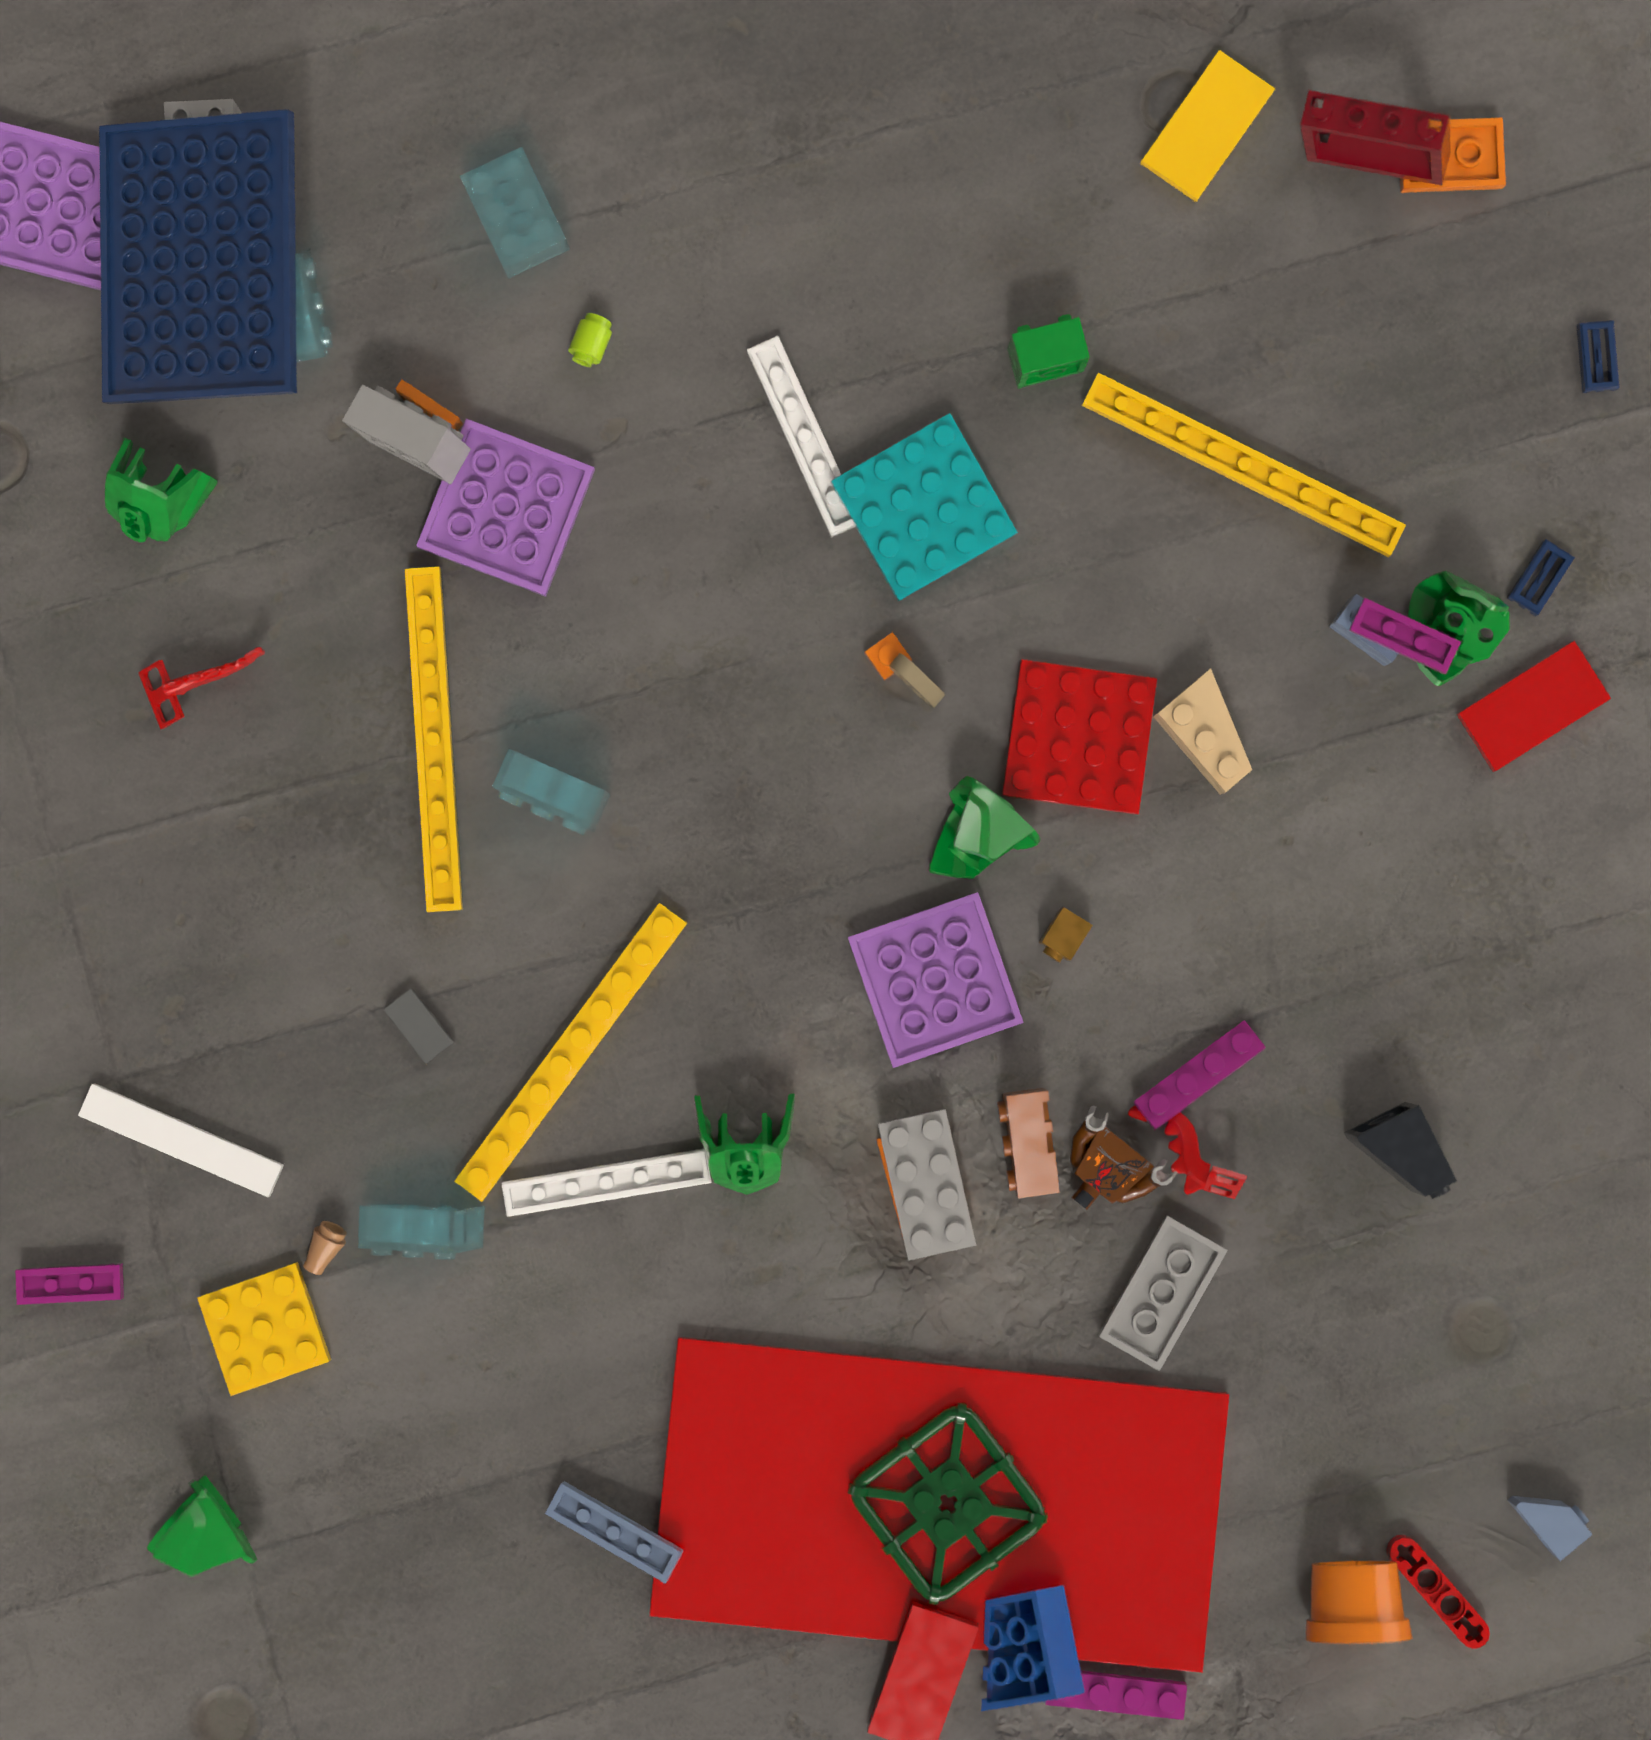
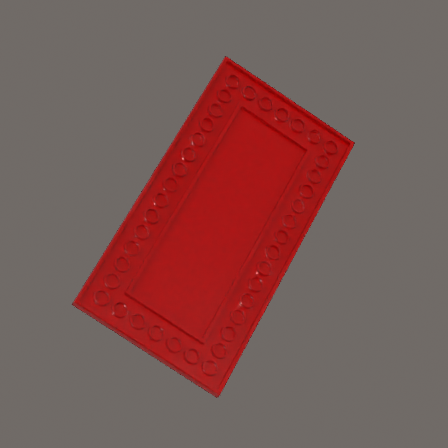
[649,1337,1230,1673]

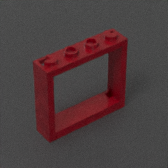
[1300,90,1451,186]

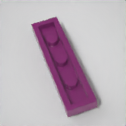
[1134,1020,1266,1131]
[1044,1670,1187,1720]

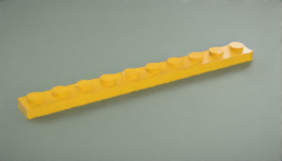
[1082,372,1406,557]
[405,567,463,912]
[454,903,688,1202]

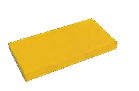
[1140,50,1275,202]

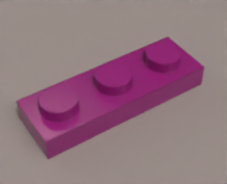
[1348,598,1461,674]
[15,1263,124,1305]

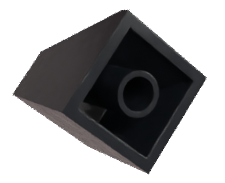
[1344,1102,1457,1199]

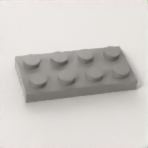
[878,1109,976,1261]
[1098,1215,1228,1371]

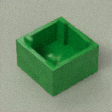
[1007,314,1090,388]

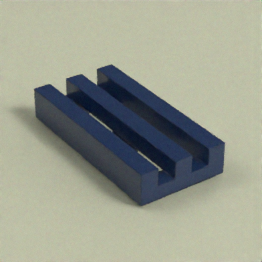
[1576,320,1620,393]
[1507,539,1575,616]

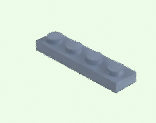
[545,1481,684,1583]

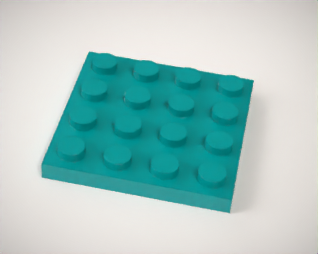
[830,413,1018,601]

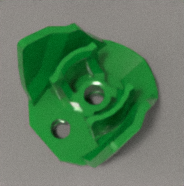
[105,437,218,543]
[1408,571,1510,686]
[928,776,1040,879]
[694,1094,795,1195]
[147,1475,258,1577]

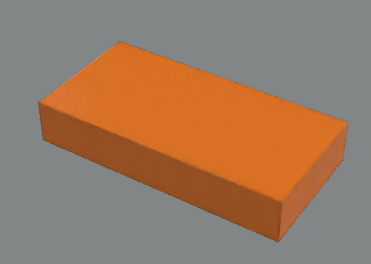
[395,379,463,431]

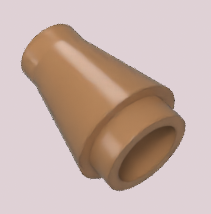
[303,1221,347,1275]

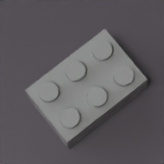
[342,384,471,485]

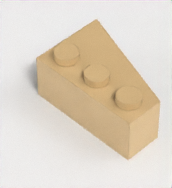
[1154,669,1252,795]

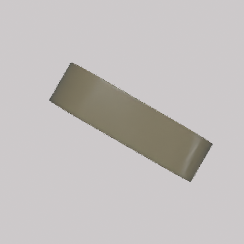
[889,653,945,708]

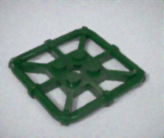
[848,1403,1048,1605]

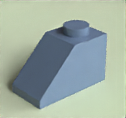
[1508,1496,1593,1561]

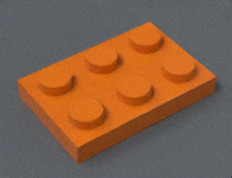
[1400,118,1506,193]

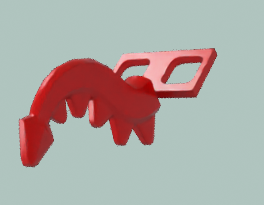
[138,647,265,729]
[1128,1105,1247,1200]

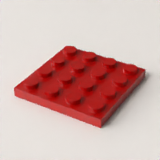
[1002,659,1157,815]

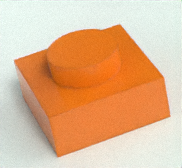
[865,632,912,681]

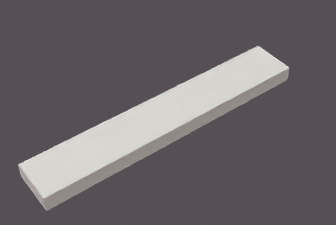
[747,336,855,537]
[78,1083,284,1197]
[502,1148,712,1217]

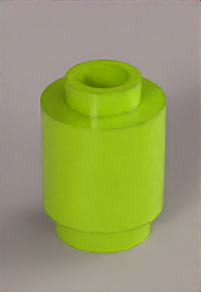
[568,313,612,367]

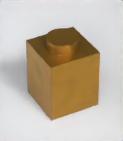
[1039,907,1093,963]

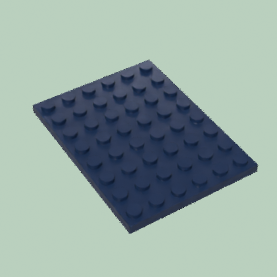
[99,109,297,404]

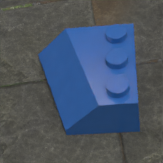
[981,1585,1085,1711]

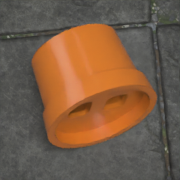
[1305,1561,1413,1644]

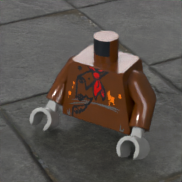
[1070,1106,1177,1210]

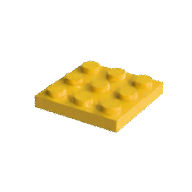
[197,1262,331,1396]

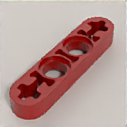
[1387,1534,1490,1649]

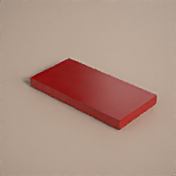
[1456,641,1612,772]
[867,1601,979,1740]

